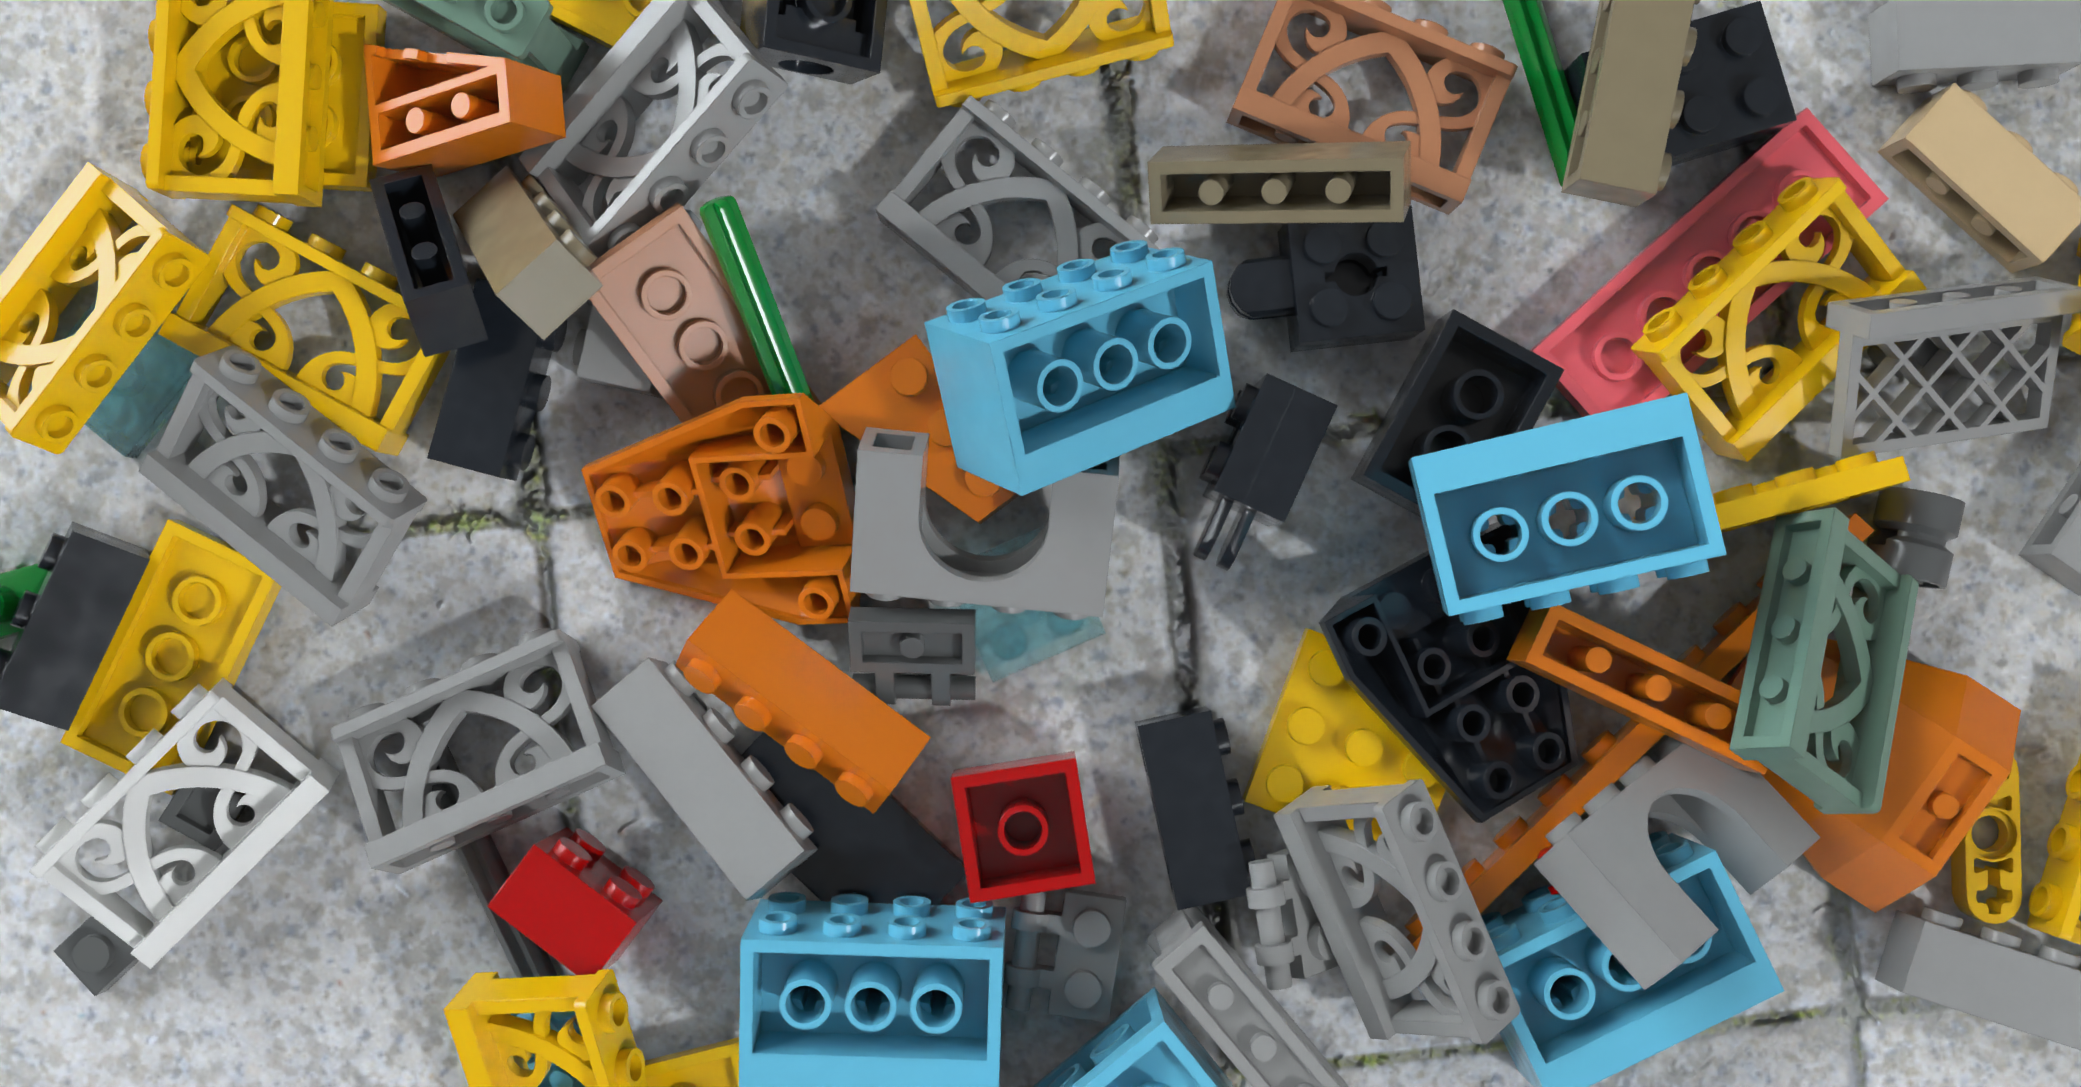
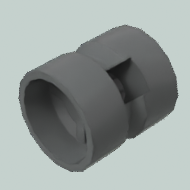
[1867,487,1966,589]

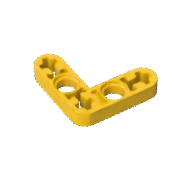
[1951,757,2022,924]

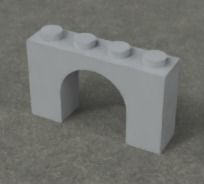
[850,427,1120,620]
[1534,737,1821,990]

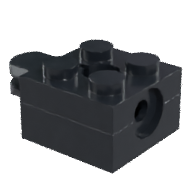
[740,0,888,84]
[1226,205,1425,352]
[1193,373,1338,571]

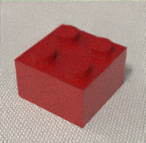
[950,751,1096,904]
[487,827,663,975]

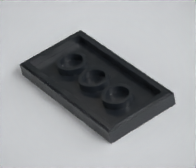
[742,732,966,905]

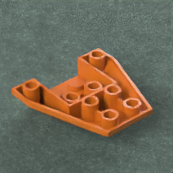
[581,393,861,625]
[1727,638,2021,913]

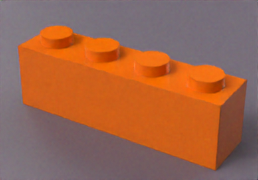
[675,588,931,814]
[1506,605,1768,775]

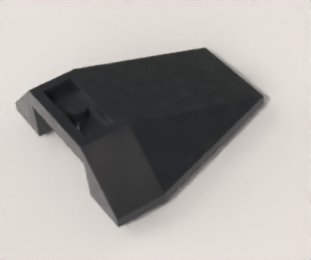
[1319,522,1579,823]

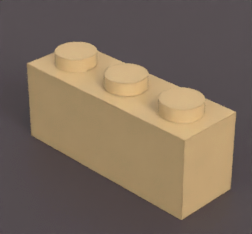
[1877,83,2081,273]

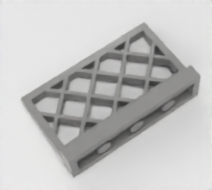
[1825,276,2081,459]

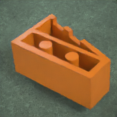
[364,44,566,178]
[819,334,1020,525]

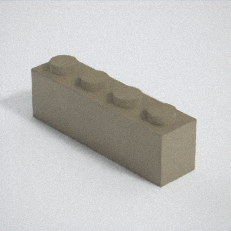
[1561,0,1701,208]
[1147,141,1411,224]
[452,165,603,340]

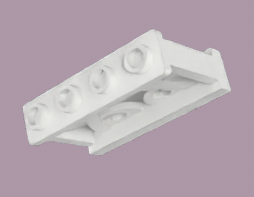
[29,678,339,969]

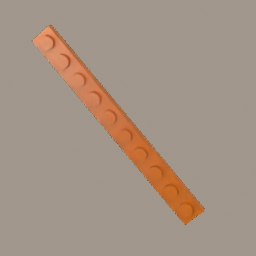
[1404,513,1874,951]

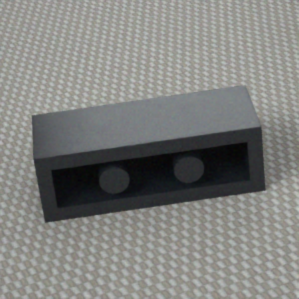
[369,164,489,357]
[427,278,567,481]
[0,521,150,731]
[1135,706,1256,910]

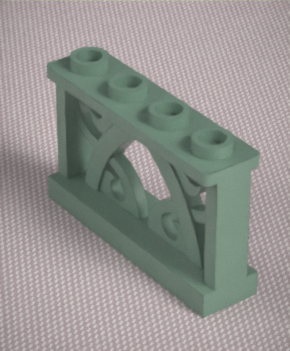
[383,0,589,95]
[1729,507,1919,814]

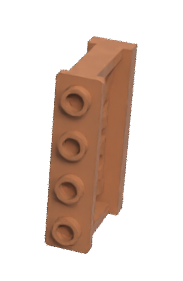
[1226,0,1518,215]

